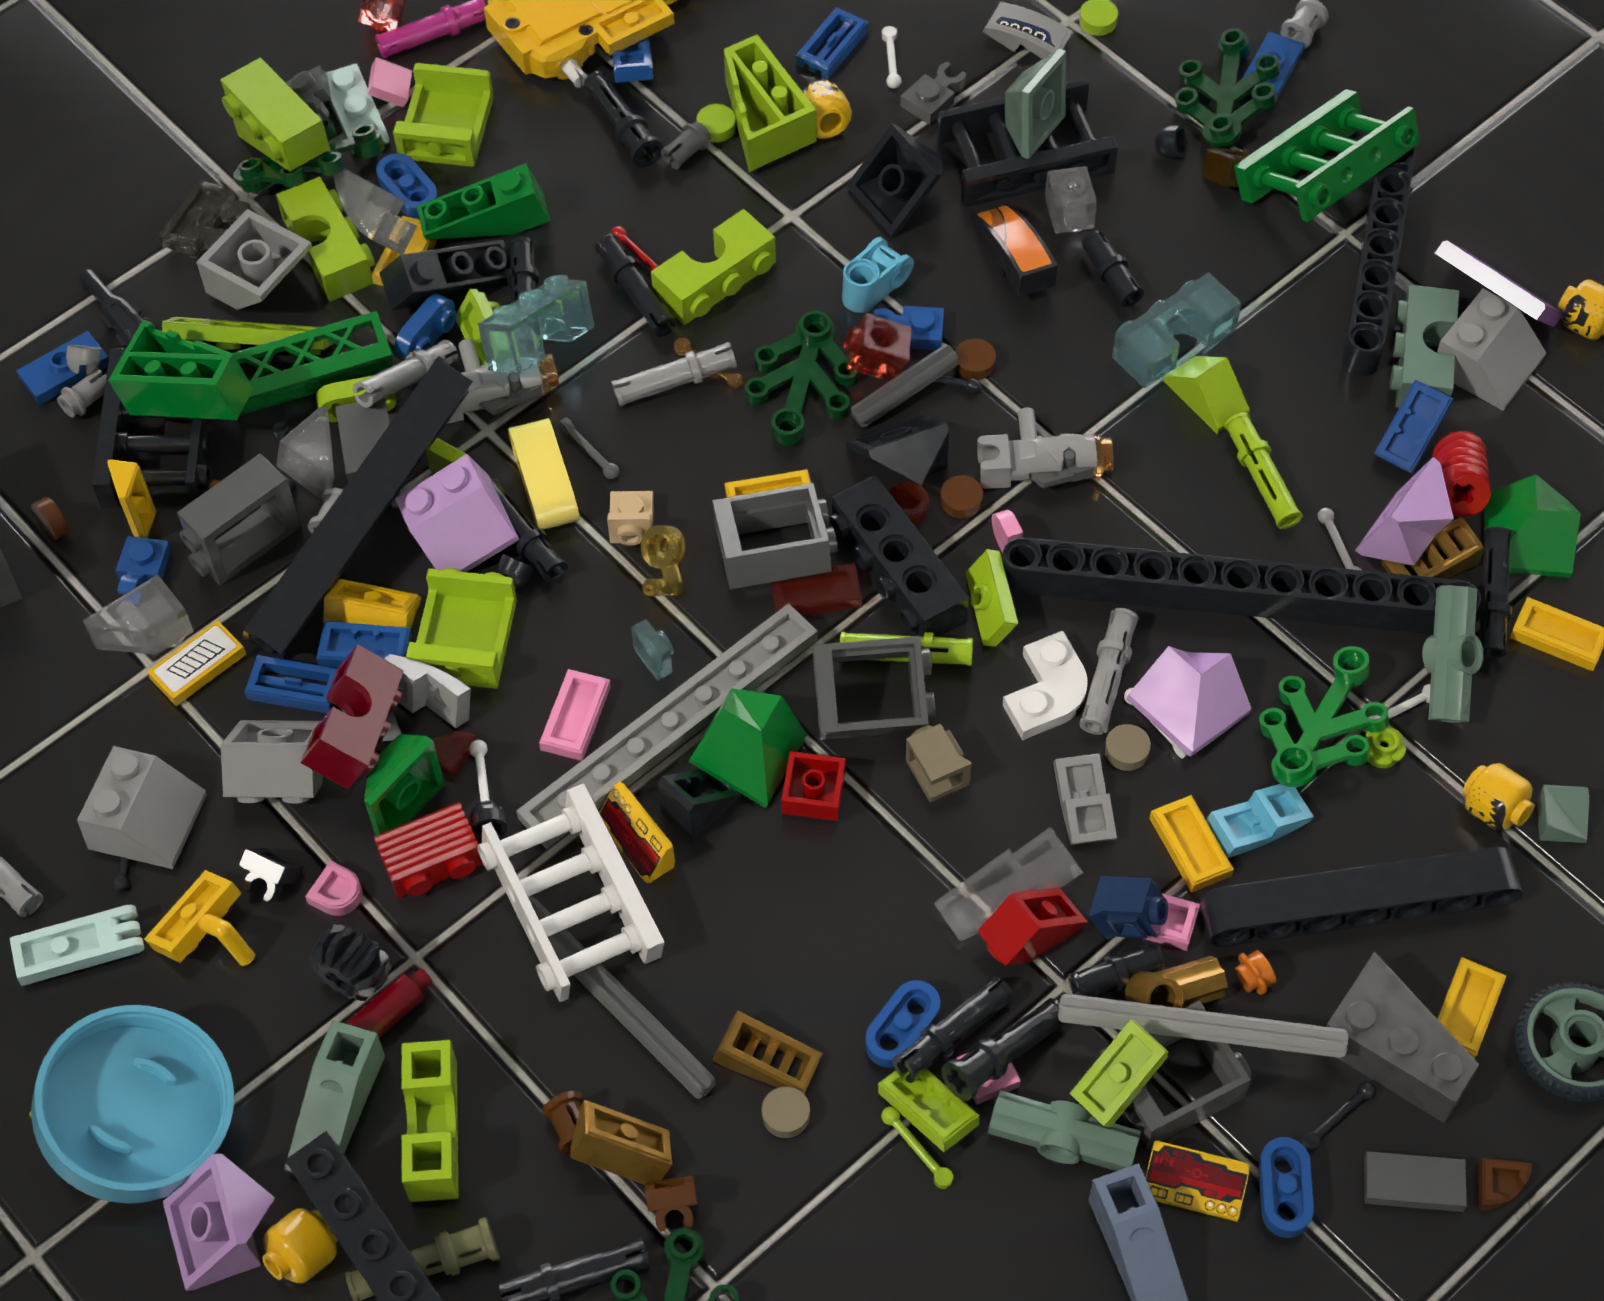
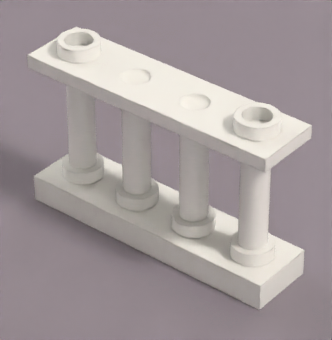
[477,783,664,1002]

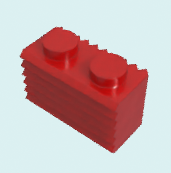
[374,802,483,898]

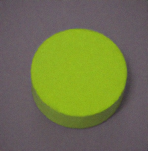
[1079,0,1118,36]
[697,104,736,142]

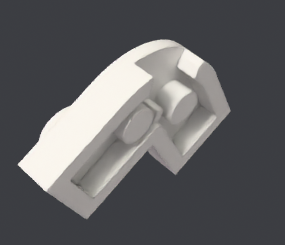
[1003,631,1088,740]

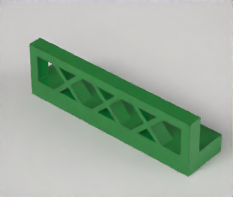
[233,311,394,416]

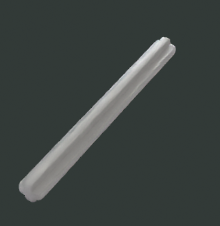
[1058,994,1348,1058]

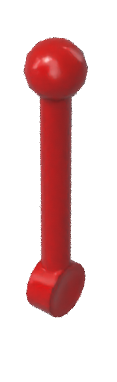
[611,226,658,270]

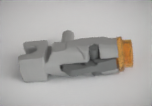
[447,339,559,424]
[977,407,1114,489]

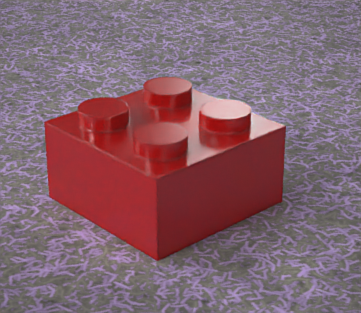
[781,751,846,821]

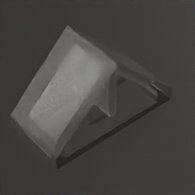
[276,408,334,500]

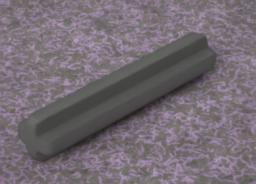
[851,345,958,427]

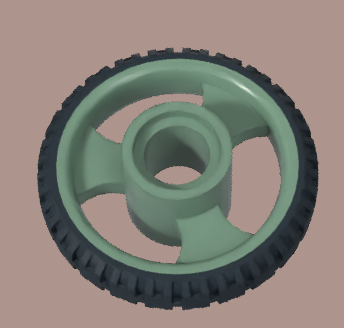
[1515,982,1604,1102]

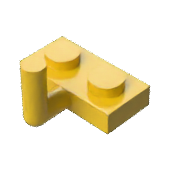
[144,870,255,966]

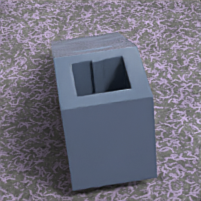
[1089,1164,1188,1301]

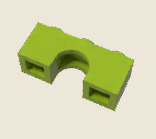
[276,177,375,302]
[651,209,776,325]
[402,1040,459,1202]

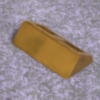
[571,1100,672,1185]

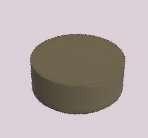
[1105,724,1151,771]
[762,1087,810,1138]

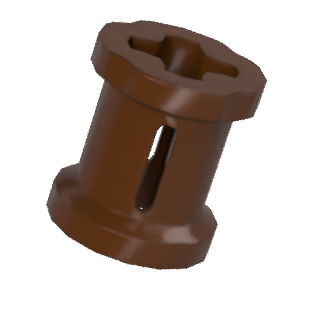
[541,1090,584,1155]

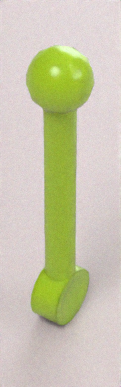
[881,1106,953,1189]

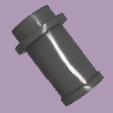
[661,121,711,170]

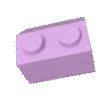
[395,454,519,572]

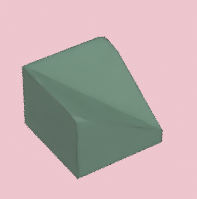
[1536,785,1589,843]

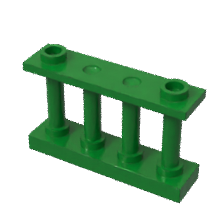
[1233,89,1421,222]

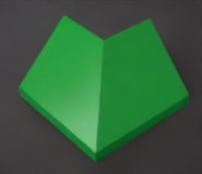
[1483,474,1581,578]
[688,688,807,808]
[364,734,445,836]

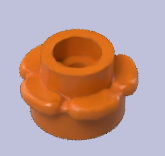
[1234,950,1277,995]

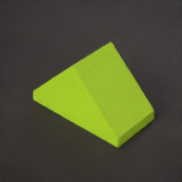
[1163,356,1250,434]

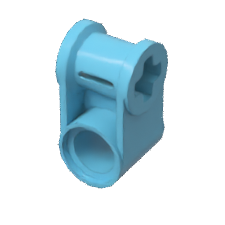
[842,237,914,313]

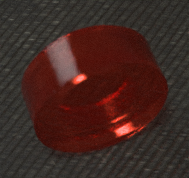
[889,482,929,525]

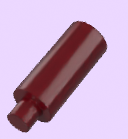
[345,968,433,1038]

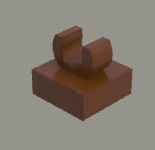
[645,1176,697,1232]

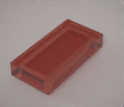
[770,563,862,615]

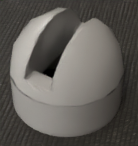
[66,345,101,375]

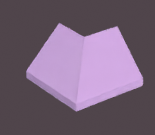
[1355,457,1454,566]
[1127,646,1252,757]
[163,1154,275,1290]

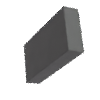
[1364,1151,1467,1212]

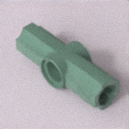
[1422,585,1483,723]
[988,1090,1141,1171]

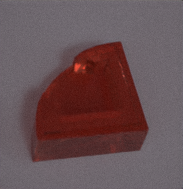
[431,731,477,777]

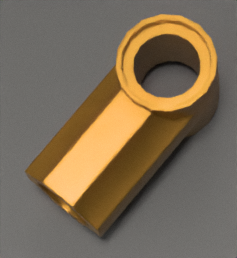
[1125,956,1228,1009]

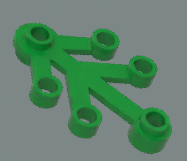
[1259,646,1389,787]

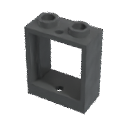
[177,453,301,586]
[712,483,837,589]
[812,636,936,740]
[1100,1001,1251,1149]

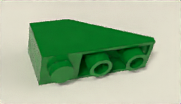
[417,163,551,240]

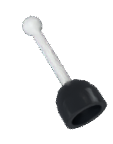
[469,740,507,839]

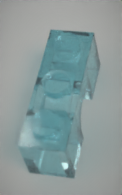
[1112,272,1242,388]
[478,275,595,374]

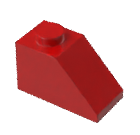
[978,888,1088,966]

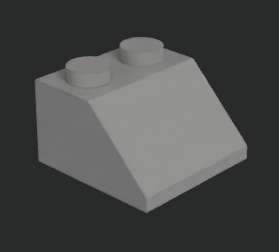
[196,209,312,310]
[1437,289,1546,411]
[221,720,323,803]
[77,746,207,869]

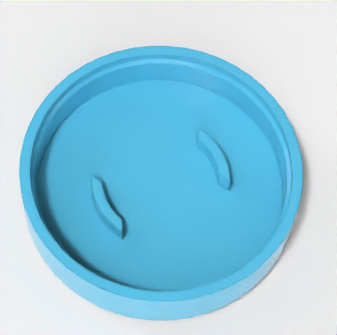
[32,1005,234,1203]

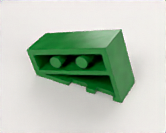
[108,320,253,420]

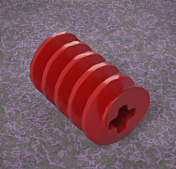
[1432,431,1491,517]

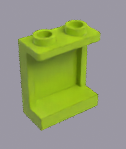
[393,63,494,167]
[406,568,517,689]

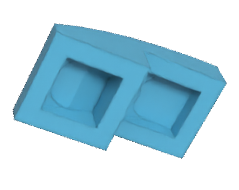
[1206,784,1314,858]

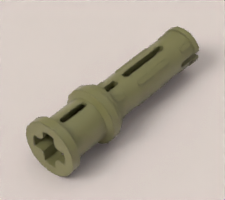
[345,1217,500,1301]

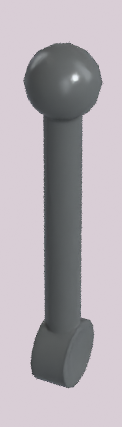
[559,417,620,479]

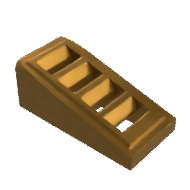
[1382,517,1484,579]
[712,1011,823,1094]

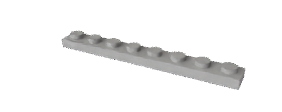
[517,603,818,849]

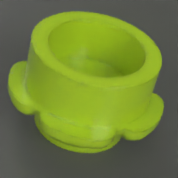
[1366,727,1406,768]

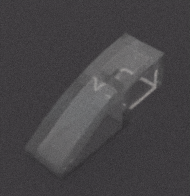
[334,169,417,254]
[934,827,1083,941]

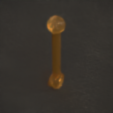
[674,338,743,389]

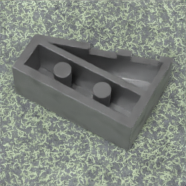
[1326,952,1479,1123]

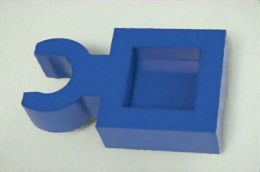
[873,306,944,350]

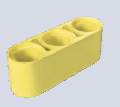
[508,418,580,530]

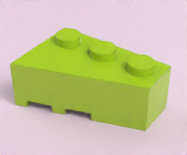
[724,34,817,172]
[220,57,330,171]

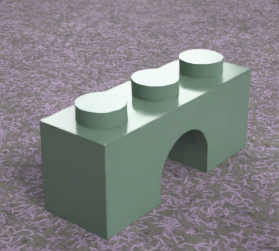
[1390,285,1459,408]

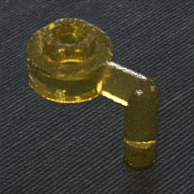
[641,525,685,596]

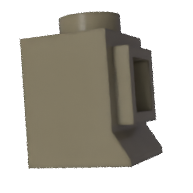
[906,724,972,802]

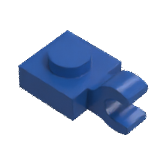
[115,536,172,609]

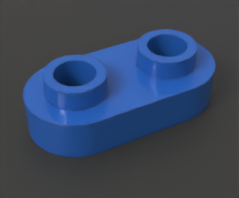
[376,153,438,218]
[393,293,457,361]
[865,980,940,1068]
[1259,1137,1314,1238]

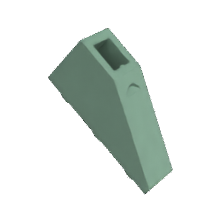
[284,1020,385,1174]

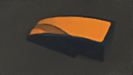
[971,204,1058,297]

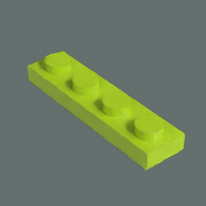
[162,317,333,355]

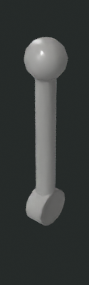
[1318,508,1361,570]

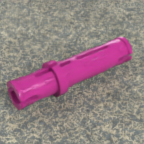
[375,0,486,59]

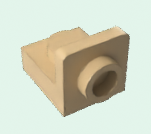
[607,491,654,546]

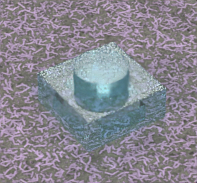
[631,619,674,681]

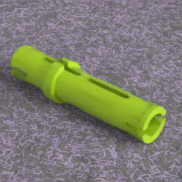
[1224,412,1303,529]
[840,632,973,668]

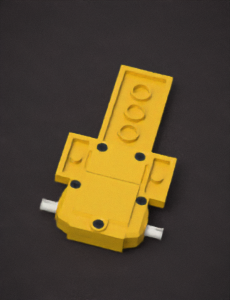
[484,0,677,88]

